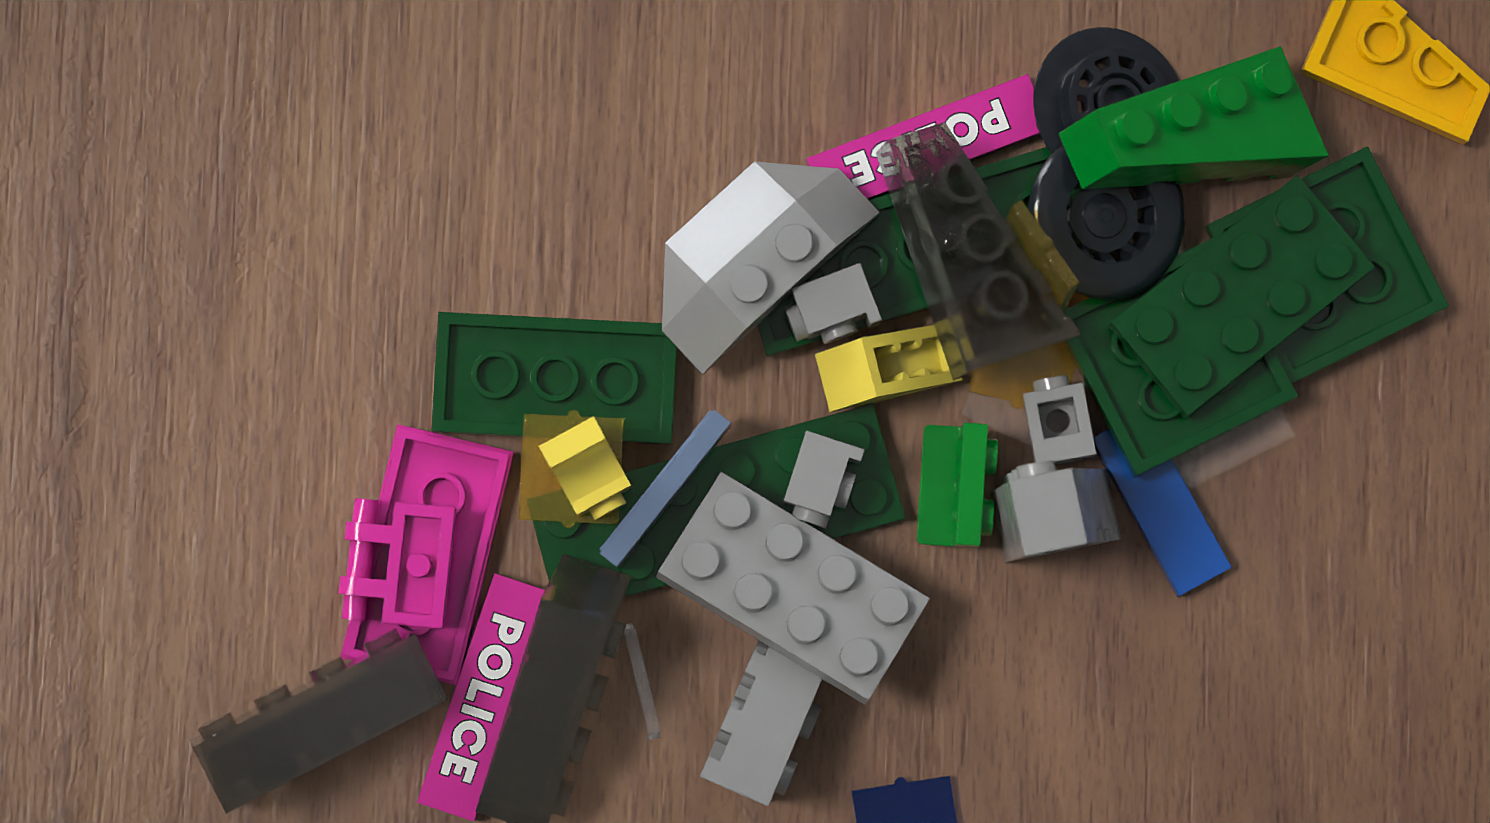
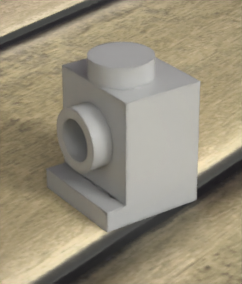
[784,263,882,344]
[1023,375,1096,466]
[783,431,864,529]

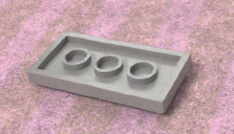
[656,472,930,705]

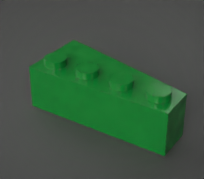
[1058,46,1329,189]

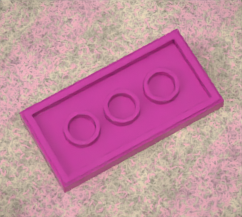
[340,424,515,685]

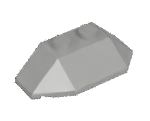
[662,161,880,375]

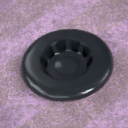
[1033,27,1179,188]
[1028,145,1185,300]

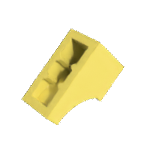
[815,323,962,412]
[539,416,632,521]

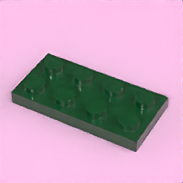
[1109,175,1375,419]
[431,312,677,445]

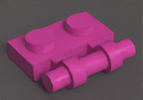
[338,498,457,629]

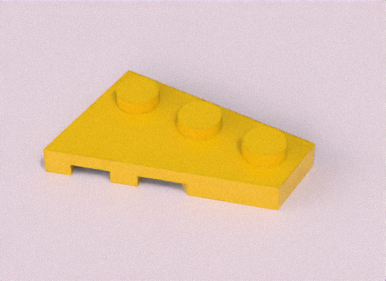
[1300,0,1490,145]

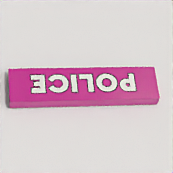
[806,74,1040,200]
[417,573,552,822]

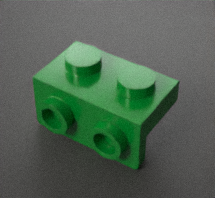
[916,423,998,548]

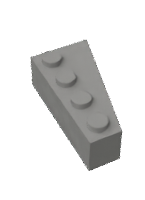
[991,460,1122,563]
[700,640,830,806]

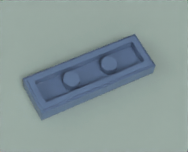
[600,410,731,568]

